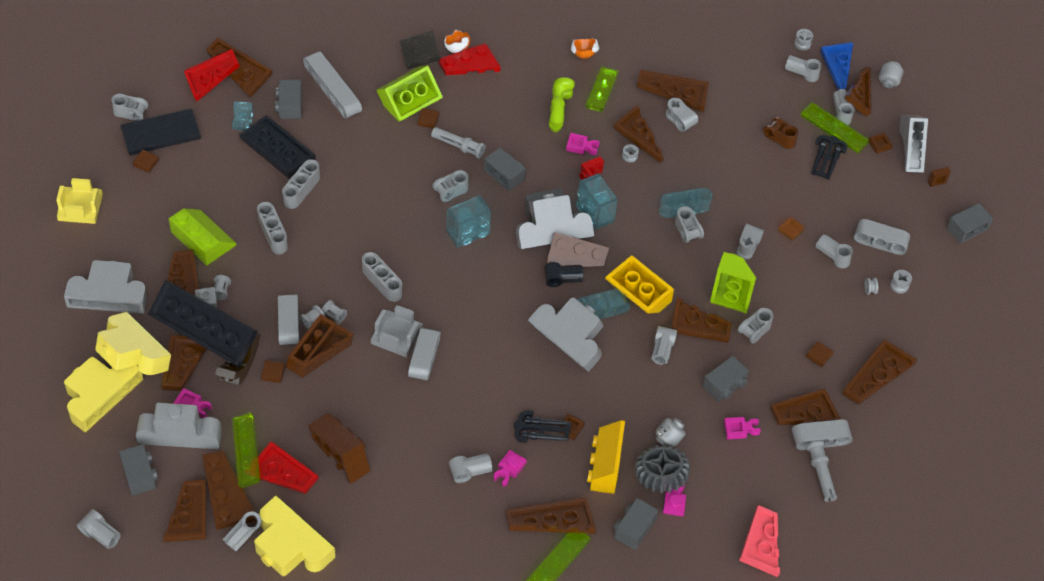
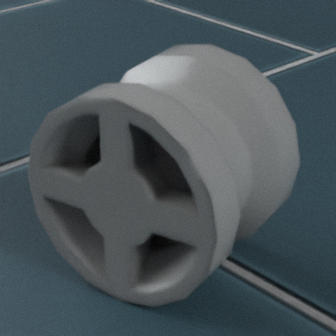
[794,29,813,51]
[890,270,912,294]

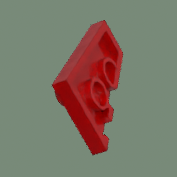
[438,43,501,76]
[184,49,240,102]
[244,441,319,494]

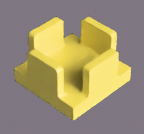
[57,178,103,224]

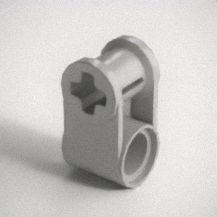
[111,93,149,121]
[665,98,698,132]
[432,170,469,202]
[675,206,704,243]
[736,223,764,260]
[738,308,774,344]

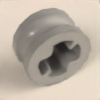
[622,144,639,163]
[864,277,878,295]

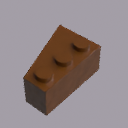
[286,314,354,378]
[308,413,371,484]

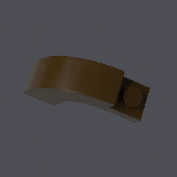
[215,334,261,385]

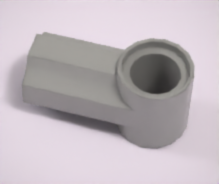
[785,55,821,82]
[833,89,855,126]
[816,234,853,268]
[651,326,677,365]
[449,453,492,483]
[77,509,121,549]
[222,512,261,552]

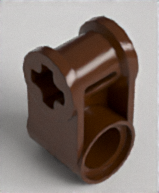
[763,117,798,149]

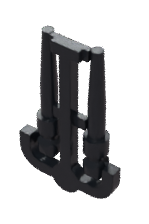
[811,135,848,180]
[514,410,572,443]

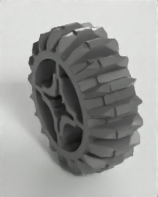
[635,444,690,494]

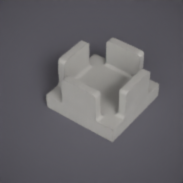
[371,305,423,357]

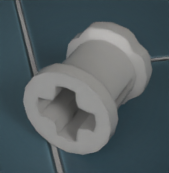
[214,275,231,300]
[322,300,347,325]
[300,305,326,329]

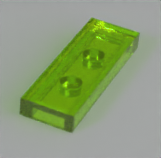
[586,67,618,113]

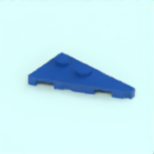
[820,42,853,90]

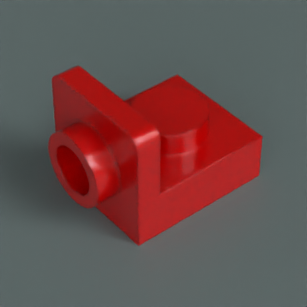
[579,156,604,187]

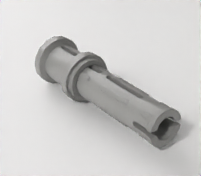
[431,127,486,159]
[806,440,837,502]

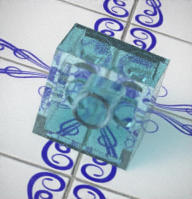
[576,173,618,230]
[447,195,491,248]

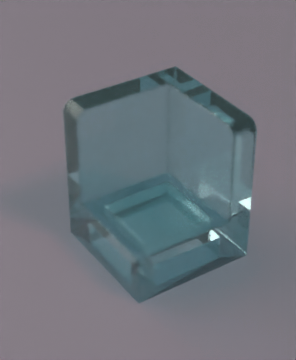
[232,101,254,131]

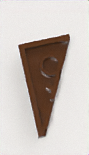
[845,66,871,116]
[614,106,664,163]

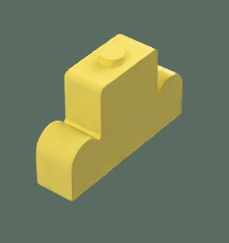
[95,312,171,375]
[64,357,144,432]
[254,496,335,576]

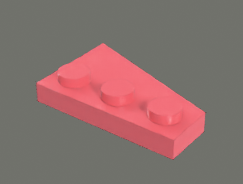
[739,505,780,577]

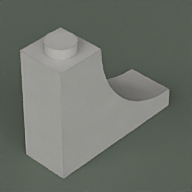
[899,114,928,173]

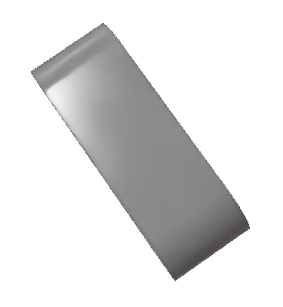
[282,160,320,209]
[257,202,288,254]
[854,219,910,255]
[362,252,402,302]
[278,294,299,345]
[408,328,441,381]
[792,420,853,450]

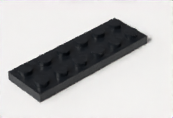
[148,280,258,367]

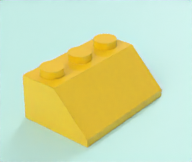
[605,255,674,314]
[587,420,625,494]

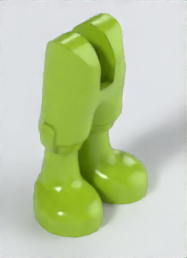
[549,78,575,132]

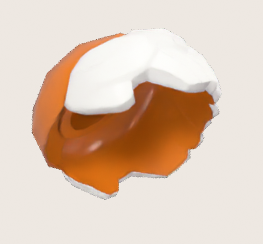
[444,30,471,53]
[571,39,599,59]

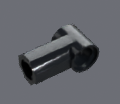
[544,262,583,287]

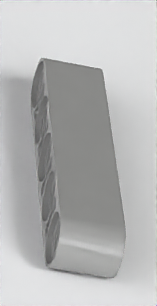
[303,51,362,119]

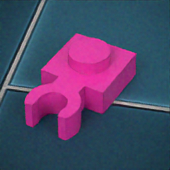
[566,133,600,155]
[173,388,212,418]
[723,417,761,439]
[493,450,527,487]
[663,484,686,516]

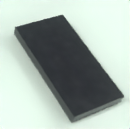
[121,108,201,156]
[239,115,316,179]

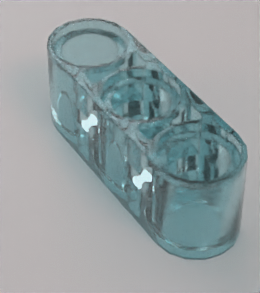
[659,188,713,218]
[576,289,630,319]

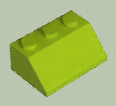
[376,65,443,122]
[169,208,236,266]
[710,252,756,314]

